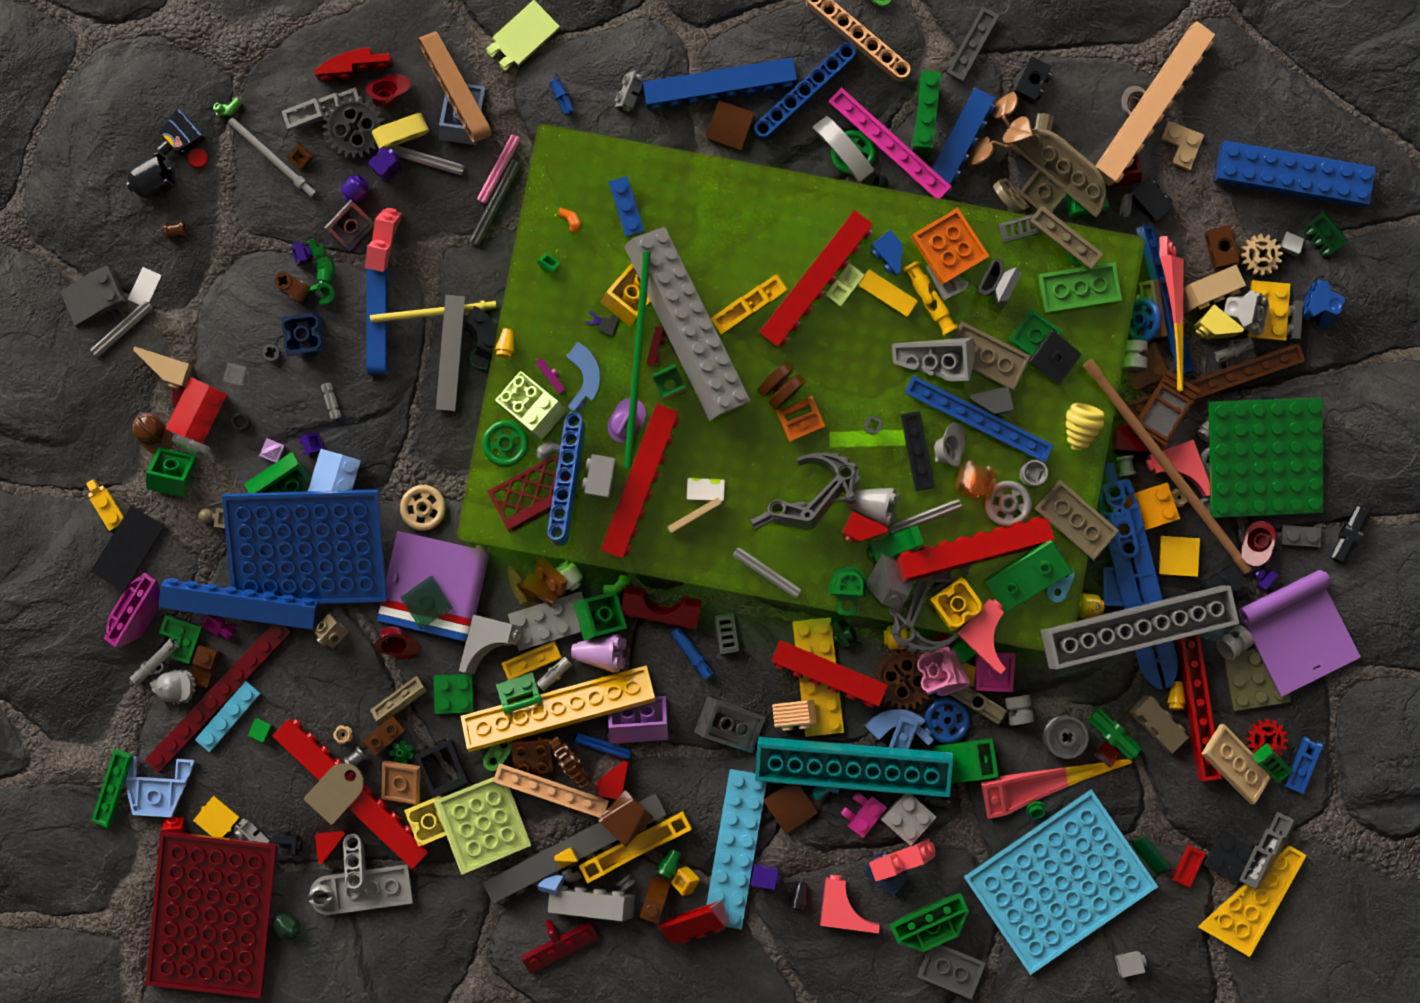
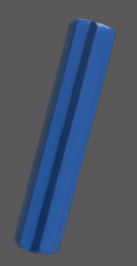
[575,733,631,760]

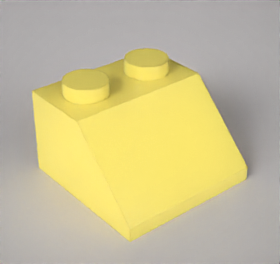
[1192,304,1244,340]

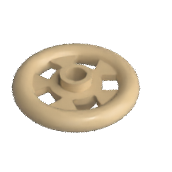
[400,485,446,531]

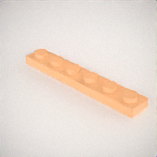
[493,763,609,818]

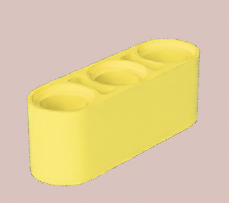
[372,113,429,150]

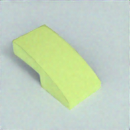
[826,263,865,306]

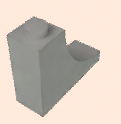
[459,615,521,674]

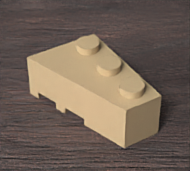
[1183,265,1246,314]

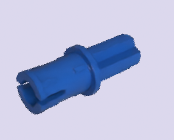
[549,78,574,115]

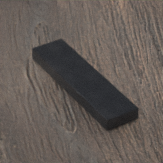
[900,411,935,491]

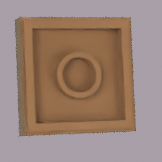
[381,761,421,805]

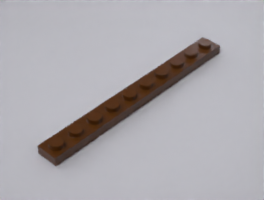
[1120,343,1305,423]

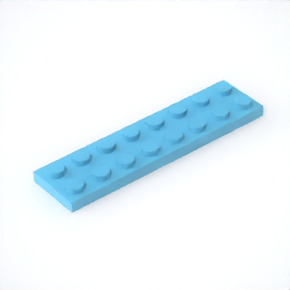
[706,769,767,929]

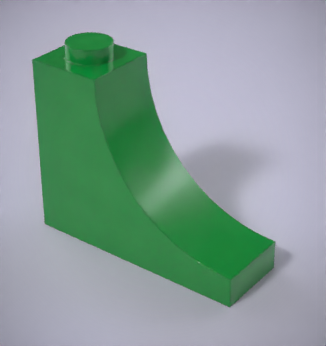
[867,525,924,563]

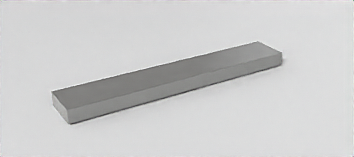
[436,295,465,411]

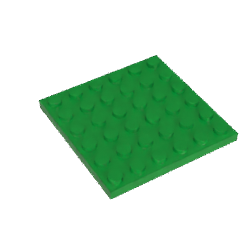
[1209,397,1323,518]

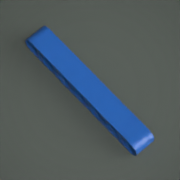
[754,43,856,141]
[366,244,388,375]
[548,412,586,546]

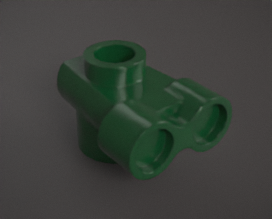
[829,615,857,648]

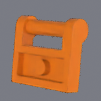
[776,395,825,442]

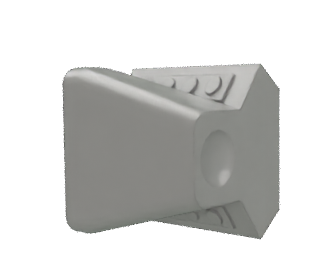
[1224,290,1270,336]

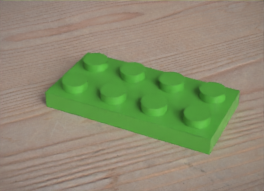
[1038,262,1122,313]

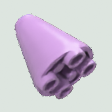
[571,634,626,672]

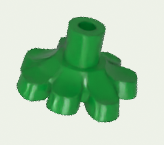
[389,739,415,764]

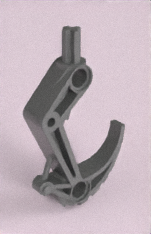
[750,452,861,530]
[888,565,972,654]

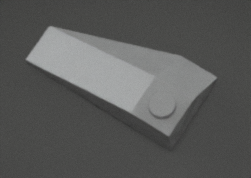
[892,338,975,381]

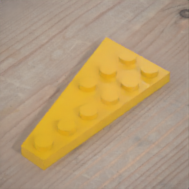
[1198,845,1307,957]

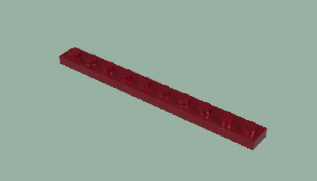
[145,624,292,773]

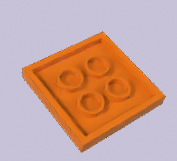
[910,208,989,285]

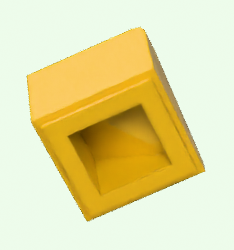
[554,847,579,868]
[671,867,700,896]

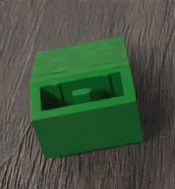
[933,738,999,783]

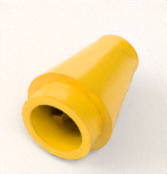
[495,329,514,359]
[1167,681,1187,710]

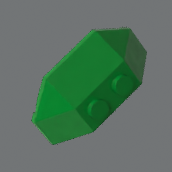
[890,893,969,952]

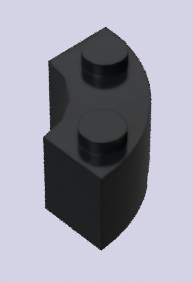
[465,306,498,361]

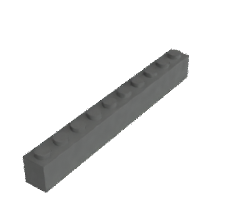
[483,793,667,904]

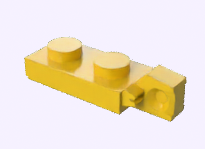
[86,479,124,531]

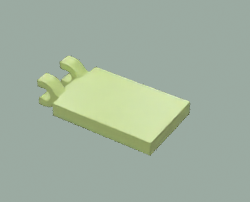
[486,0,560,71]

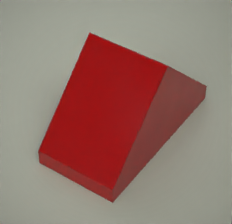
[315,830,348,864]

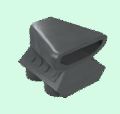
[978,258,1022,309]

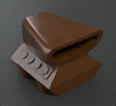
[598,790,653,847]

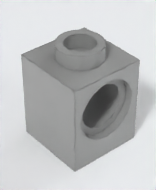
[1115,951,1147,978]

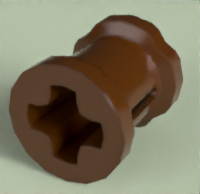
[163,220,187,240]

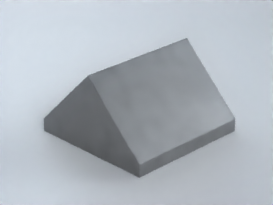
[324,200,374,251]

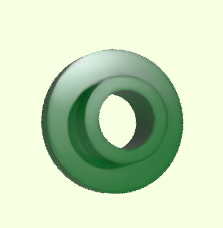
[1026,801,1046,819]

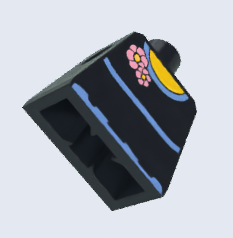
[157,109,206,156]

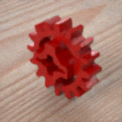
[1245,719,1289,759]

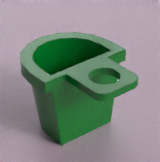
[828,566,868,616]

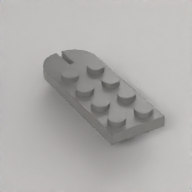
[308,864,414,915]

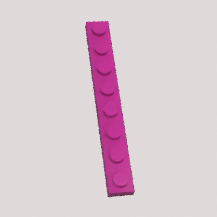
[828,87,952,202]

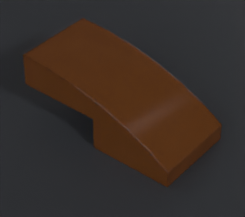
[519,573,560,607]

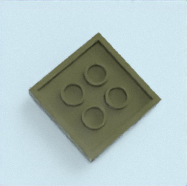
[1223,649,1291,711]

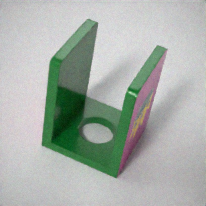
[652,364,687,401]

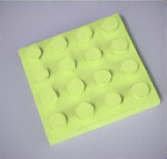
[434,777,531,875]

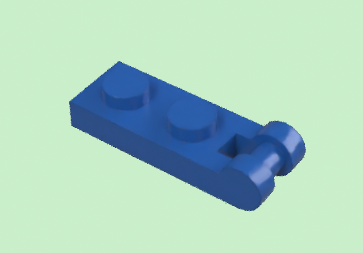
[1284,736,1323,794]

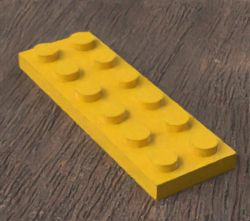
[792,617,844,737]

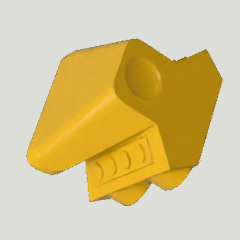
[929,577,985,631]

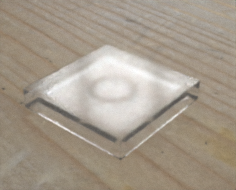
[171,433,216,463]

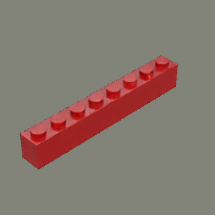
[759,210,873,348]
[600,403,681,559]
[896,517,1055,583]
[1176,634,1222,781]

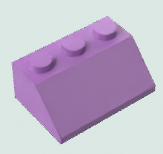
[608,696,668,744]

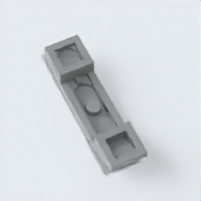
[812,116,875,183]

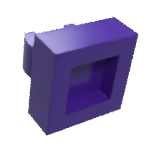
[291,241,312,266]
[299,432,325,454]
[1253,568,1278,590]

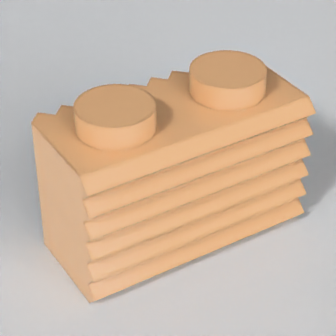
[772,700,817,731]

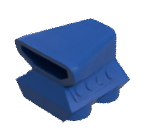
[1302,280,1345,329]

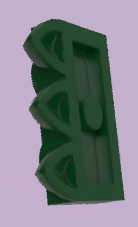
[1303,211,1349,256]

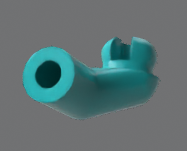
[812,786,840,800]

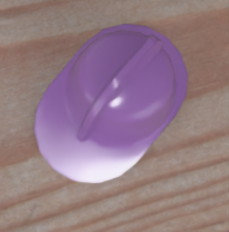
[608,398,646,443]

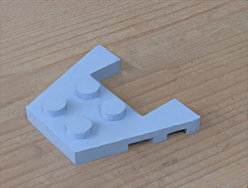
[125,756,195,817]

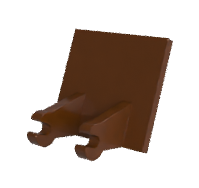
[511,732,554,775]

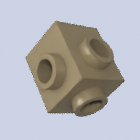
[313,614,348,649]

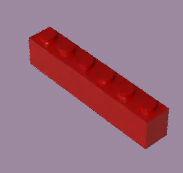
[771,640,888,708]

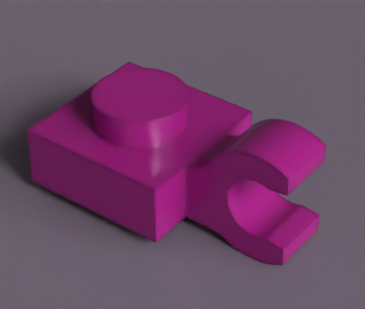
[201,614,237,640]

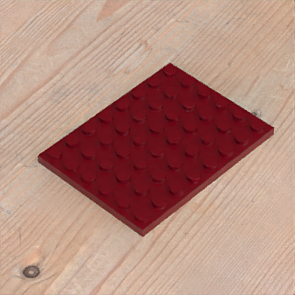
[145,831,278,999]

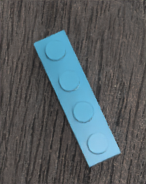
[195,681,261,752]

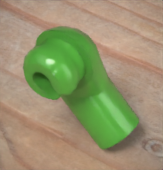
[213,97,243,116]
[603,575,629,595]

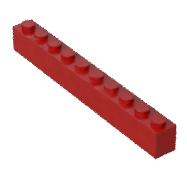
[272,718,431,869]

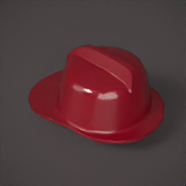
[366,74,411,107]
[1242,521,1276,566]
[375,627,420,659]

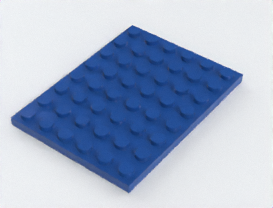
[222,489,387,604]

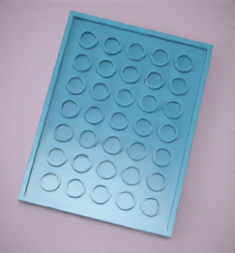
[964,789,1158,975]

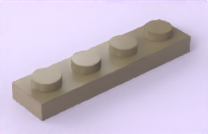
[1029,206,1103,270]

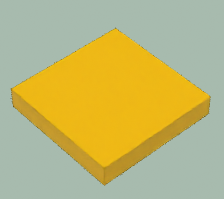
[1158,536,1200,577]

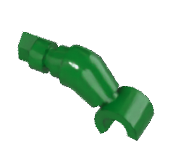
[307,238,336,305]

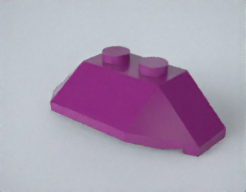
[104,573,160,648]

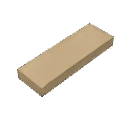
[667,497,722,534]

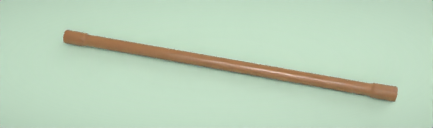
[1083,359,1253,574]

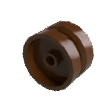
[756,361,806,410]

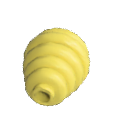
[1066,403,1105,451]

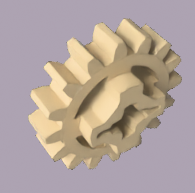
[1241,234,1283,276]

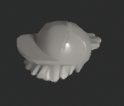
[150,670,196,704]

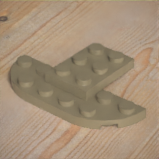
[1009,129,1106,217]

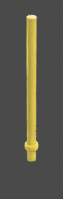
[370,301,497,323]

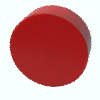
[188,148,208,168]

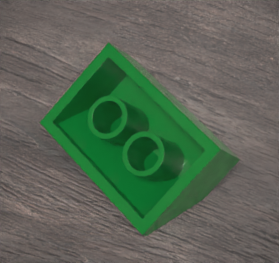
[244,452,311,493]

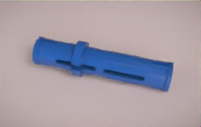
[670,627,714,680]

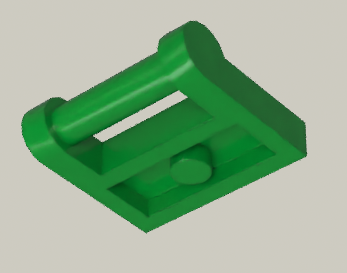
[496,672,542,716]

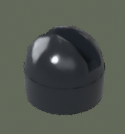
[872,174,888,191]

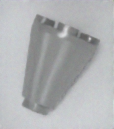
[844,488,901,527]

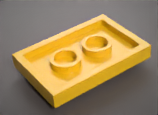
[1246,280,1290,341]

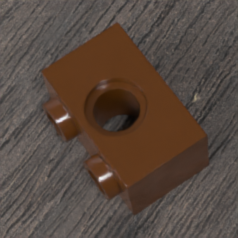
[1204,225,1241,270]
[363,715,407,756]

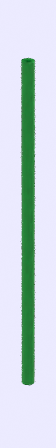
[624,252,651,468]

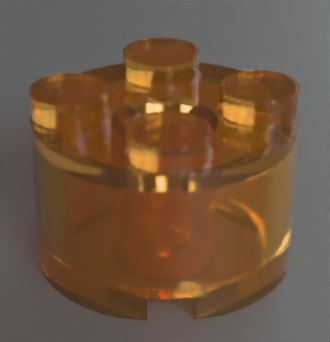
[953,461,998,500]

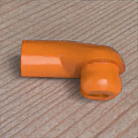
[557,208,581,233]

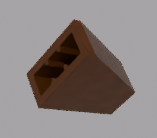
[640,875,671,923]

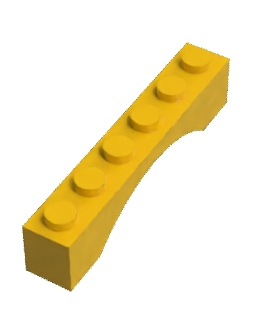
[579,811,692,883]

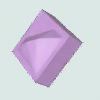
[259,438,285,462]

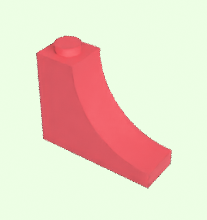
[1146,439,1210,498]
[956,599,1006,674]
[820,874,880,933]

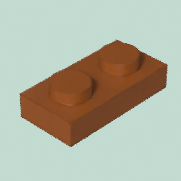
[535,556,567,596]

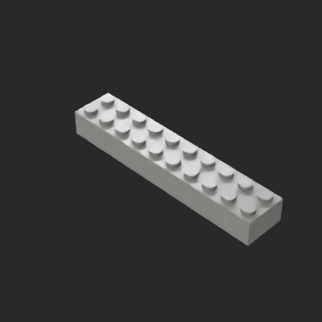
[624,226,750,421]
[1040,586,1239,669]

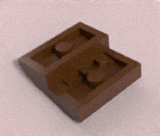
[706,100,755,150]
[763,784,818,834]

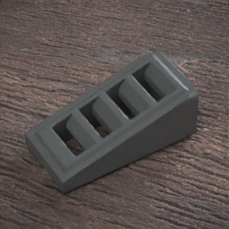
[998,214,1041,243]
[714,613,739,654]

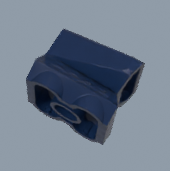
[281,313,324,357]

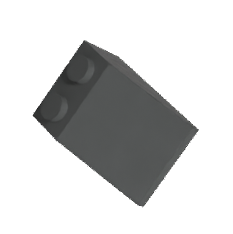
[60,265,128,326]

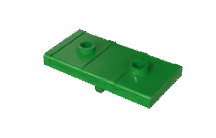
[985,539,1073,613]

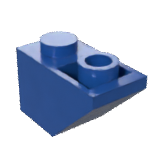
[871,230,903,277]

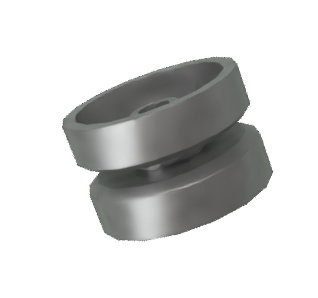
[1042,715,1089,759]

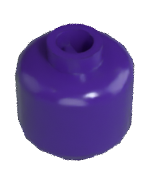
[341,175,370,203]

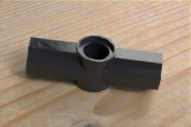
[1330,506,1372,565]

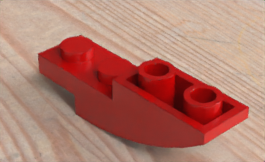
[314,47,392,81]

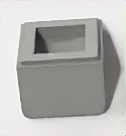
[1279,232,1304,257]

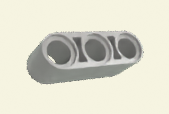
[343,834,366,894]

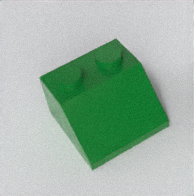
[146,447,196,497]

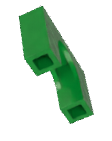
[911,70,941,158]

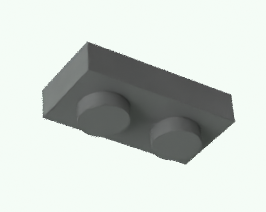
[1287,300,1303,341]
[1280,525,1322,547]

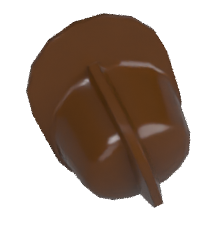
[132,412,173,454]

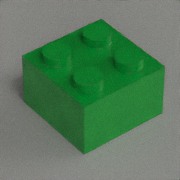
[573,591,627,641]

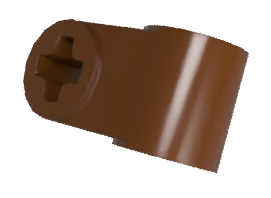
[274,272,310,305]

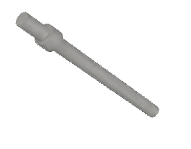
[228,118,317,198]

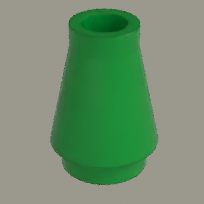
[657,849,681,879]

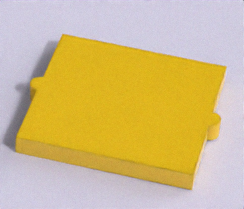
[193,796,240,838]

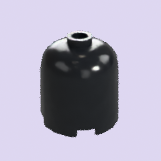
[126,152,176,198]

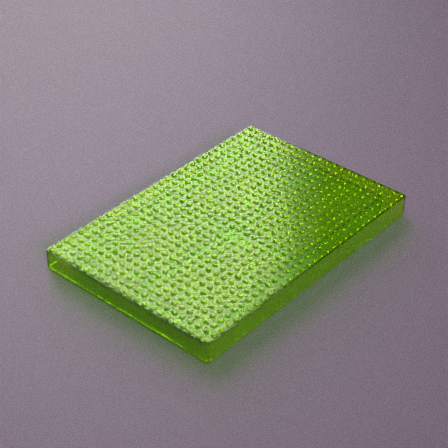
[457,124,1145,653]

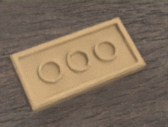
[1202,724,1271,804]

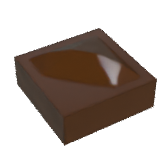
[287,143,314,171]

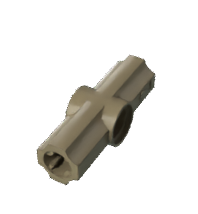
[949,687,1007,724]

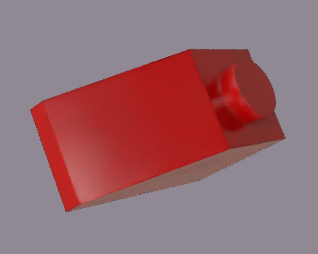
[596,760,628,799]

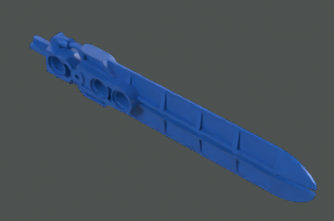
[1096,462,1178,689]

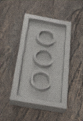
[508,592,584,651]

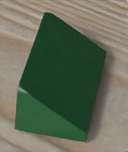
[1131,835,1169,873]

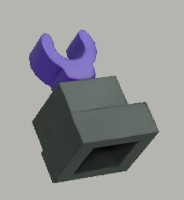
[585,311,620,338]

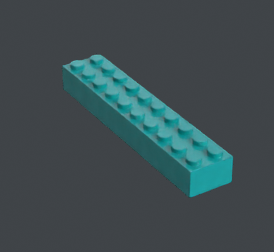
[755,737,953,797]

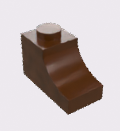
[192,645,221,688]

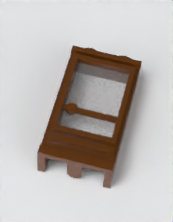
[1130,370,1201,451]

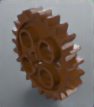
[873,649,929,710]
[549,737,594,793]

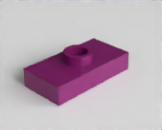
[535,358,566,396]

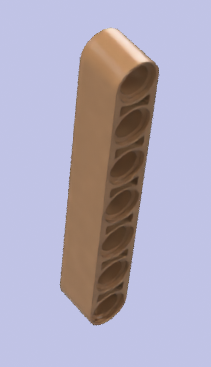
[418,31,492,143]

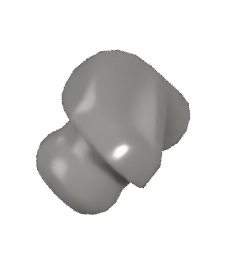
[537,441,561,460]

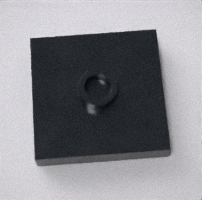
[1028,330,1082,385]

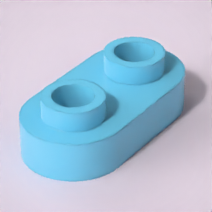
[1046,566,1074,602]

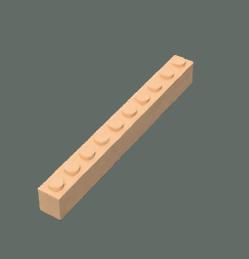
[1095,21,1215,186]

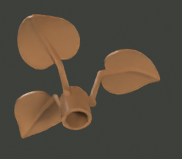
[968,92,1034,168]

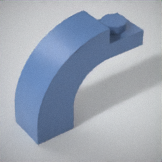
[567,342,601,412]
[864,709,933,745]

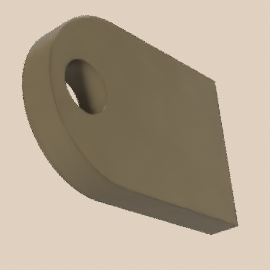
[993,178,1030,214]
[303,763,364,825]

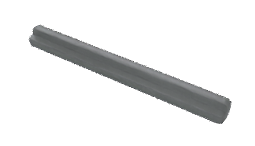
[470,160,521,246]

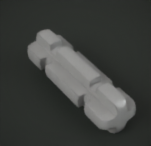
[321,383,341,420]

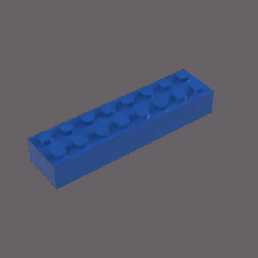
[1214,140,1376,208]

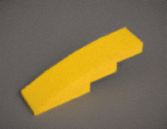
[711,274,789,335]

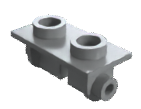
[615,71,644,112]
[234,819,270,843]

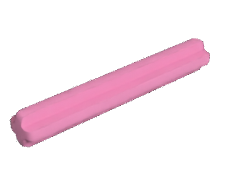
[477,135,520,204]

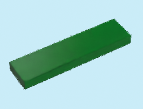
[91,749,134,828]

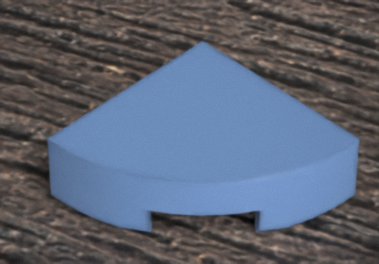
[538,875,564,895]

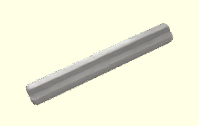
[392,145,464,175]
[91,301,153,357]
[888,499,962,535]
[733,548,801,598]

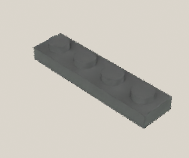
[946,7,999,82]

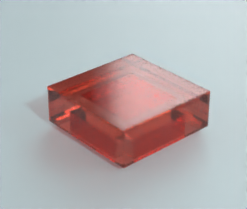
[1095,741,1120,768]

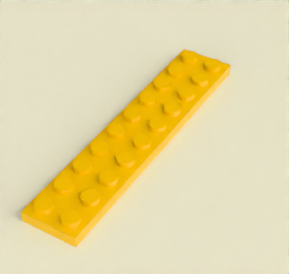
[461,665,656,752]

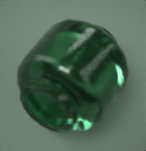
[272,911,301,941]

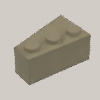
[1128,696,1189,754]

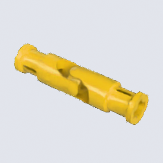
[903,261,958,336]

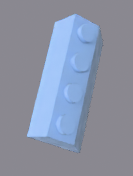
[307,449,361,492]

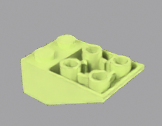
[496,371,567,440]

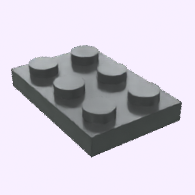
[917,944,986,1000]

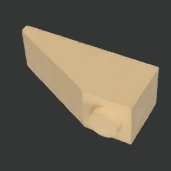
[133,346,193,389]

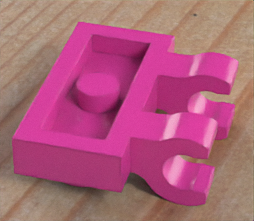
[840,792,887,838]

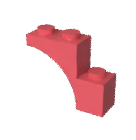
[365,208,402,272]
[869,838,935,881]

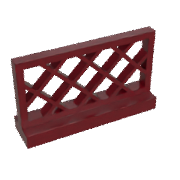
[487,454,579,534]

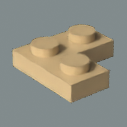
[1161,121,1204,171]

